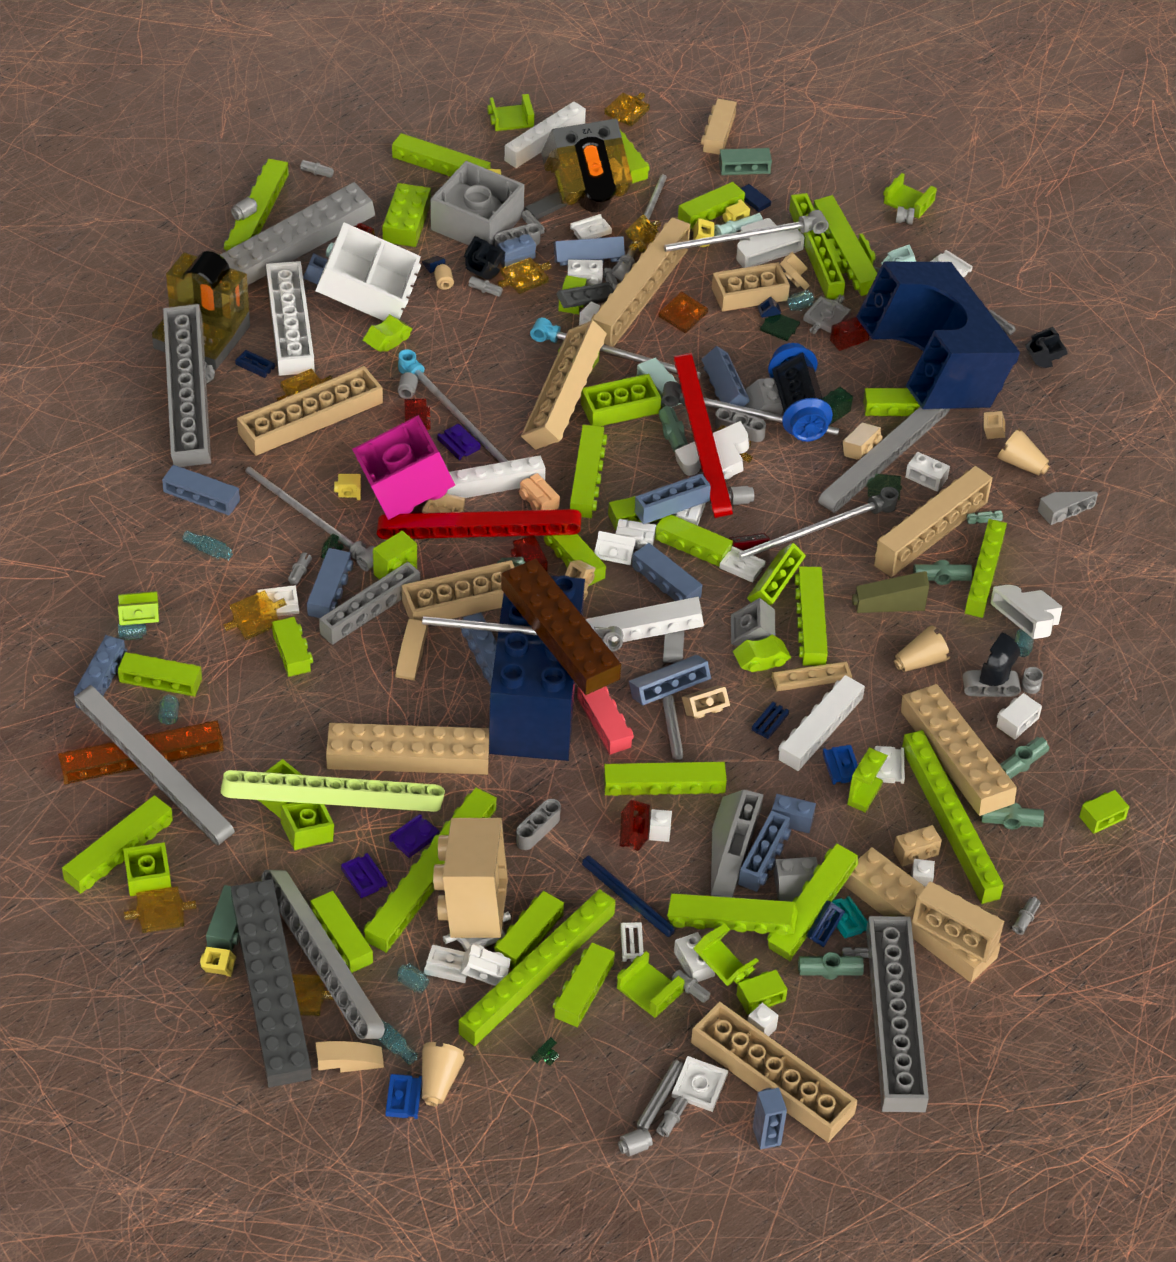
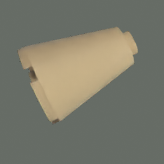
[997,428,1050,476]
[894,625,950,672]
[422,1042,466,1107]

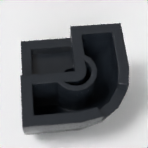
[464,236,506,280]
[1025,327,1068,368]
[979,632,1020,686]

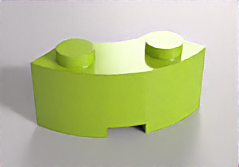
[363,314,413,352]
[733,634,792,672]

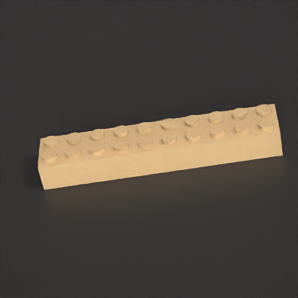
[591,217,690,347]

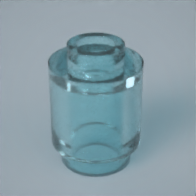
[787,290,814,311]
[118,623,147,640]
[1015,629,1034,657]
[158,695,179,725]
[397,963,430,993]

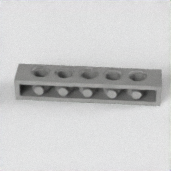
[319,562,420,645]

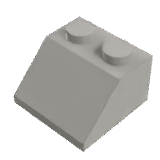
[744,378,783,420]
[731,598,775,646]
[773,857,818,902]

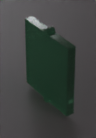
[760,314,800,341]
[866,474,902,500]

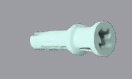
[714,213,763,236]

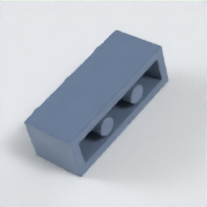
[752,1088,787,1150]

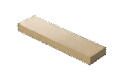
[772,661,852,691]

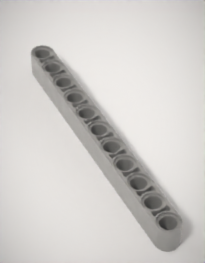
[818,406,950,513]
[74,685,235,846]
[261,869,385,1039]

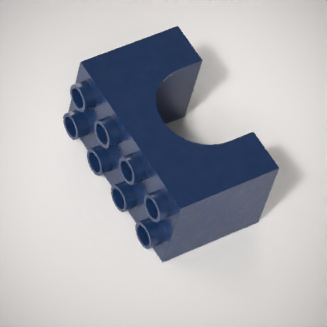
[856,261,1020,409]
[489,575,585,761]

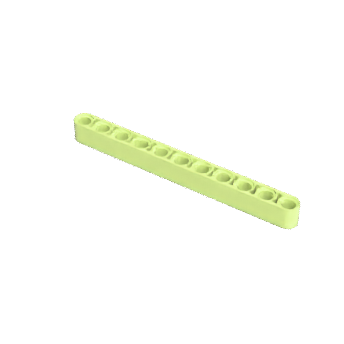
[221,770,445,812]

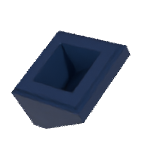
[422,256,445,273]
[758,297,782,318]

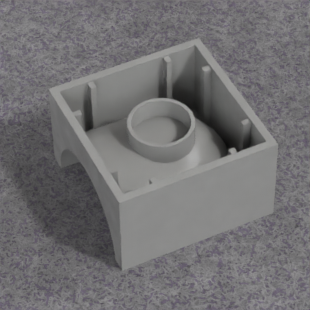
[431,161,524,246]

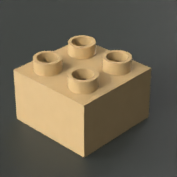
[433,818,508,938]

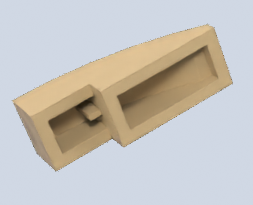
[395,619,428,681]
[316,1041,384,1073]

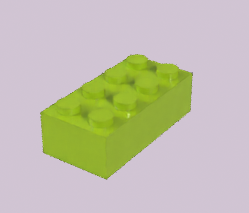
[382,183,431,247]
[580,374,661,426]

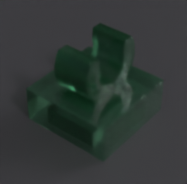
[320,534,344,559]
[531,1037,559,1066]

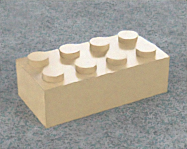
[712,262,790,311]
[912,881,1004,963]

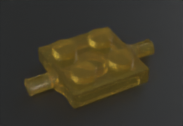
[604,92,650,127]
[625,214,661,253]
[498,257,552,294]
[277,369,333,401]
[223,590,287,640]
[124,886,197,933]
[292,974,334,1016]

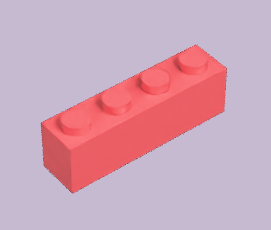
[577,686,634,755]

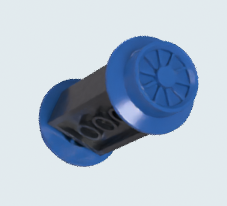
[768,343,833,442]

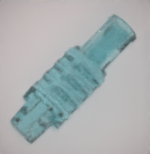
[182,530,233,560]
[378,1019,418,1065]

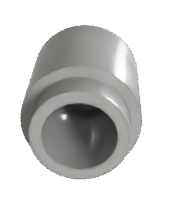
[231,197,257,221]
[398,372,418,399]
[728,486,754,505]
[618,1128,653,1157]

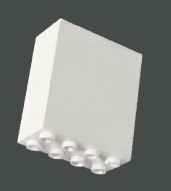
[315,222,421,321]

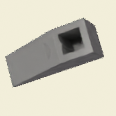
[1038,492,1098,525]

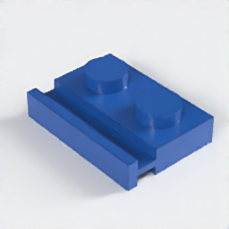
[822,745,858,785]
[386,1074,422,1119]

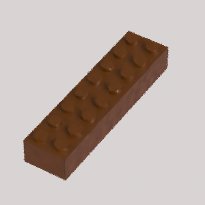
[501,558,621,695]

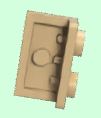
[780,252,810,290]
[422,494,465,513]

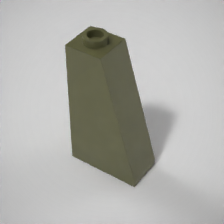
[852,571,929,613]

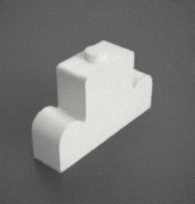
[736,218,805,268]
[675,421,749,479]
[990,585,1062,639]

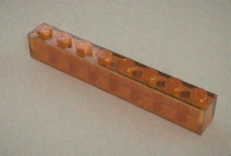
[58,720,224,785]

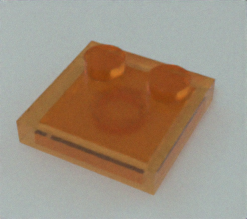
[659,291,708,333]

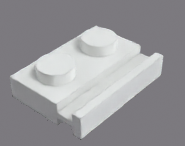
[570,214,612,240]
[930,250,973,277]
[595,531,636,565]
[719,546,766,583]
[257,585,299,618]
[875,746,905,784]
[424,945,467,983]

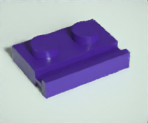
[437,423,480,460]
[389,814,440,858]
[341,853,387,898]

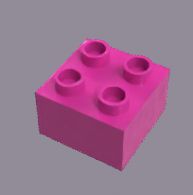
[352,415,455,520]

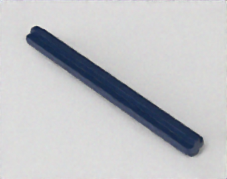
[582,855,676,937]

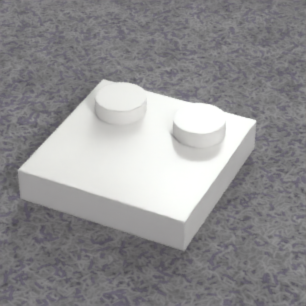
[672,1056,728,1112]

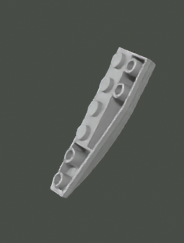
[711,790,763,898]

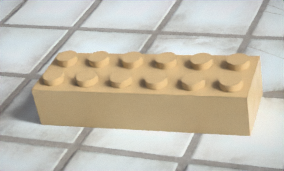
[402,560,514,621]

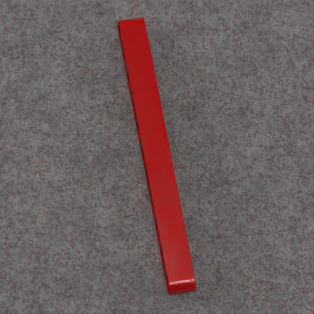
[674,352,733,518]
[377,509,582,539]

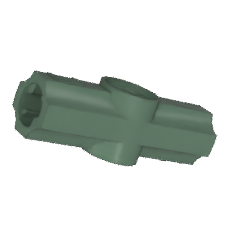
[659,406,688,453]
[913,560,972,585]
[999,737,1050,779]
[981,803,1044,830]
[798,952,864,980]

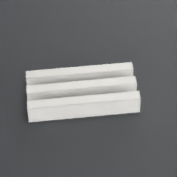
[620,922,644,962]

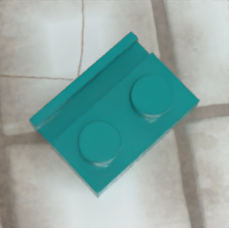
[831,896,868,938]

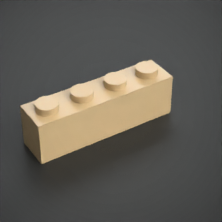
[701,99,737,155]

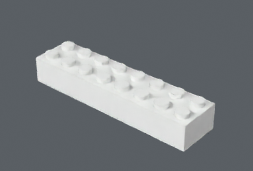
[266,261,315,376]

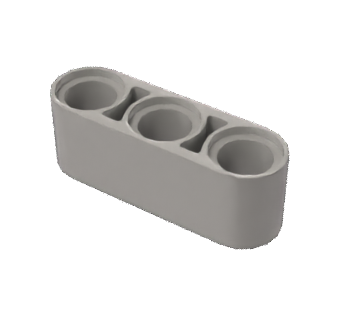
[494,223,541,247]
[715,407,766,442]
[663,630,685,663]
[962,670,1021,697]
[516,799,561,850]

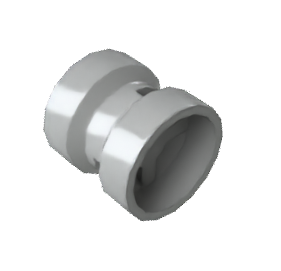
[896,206,915,225]
[1021,667,1043,694]

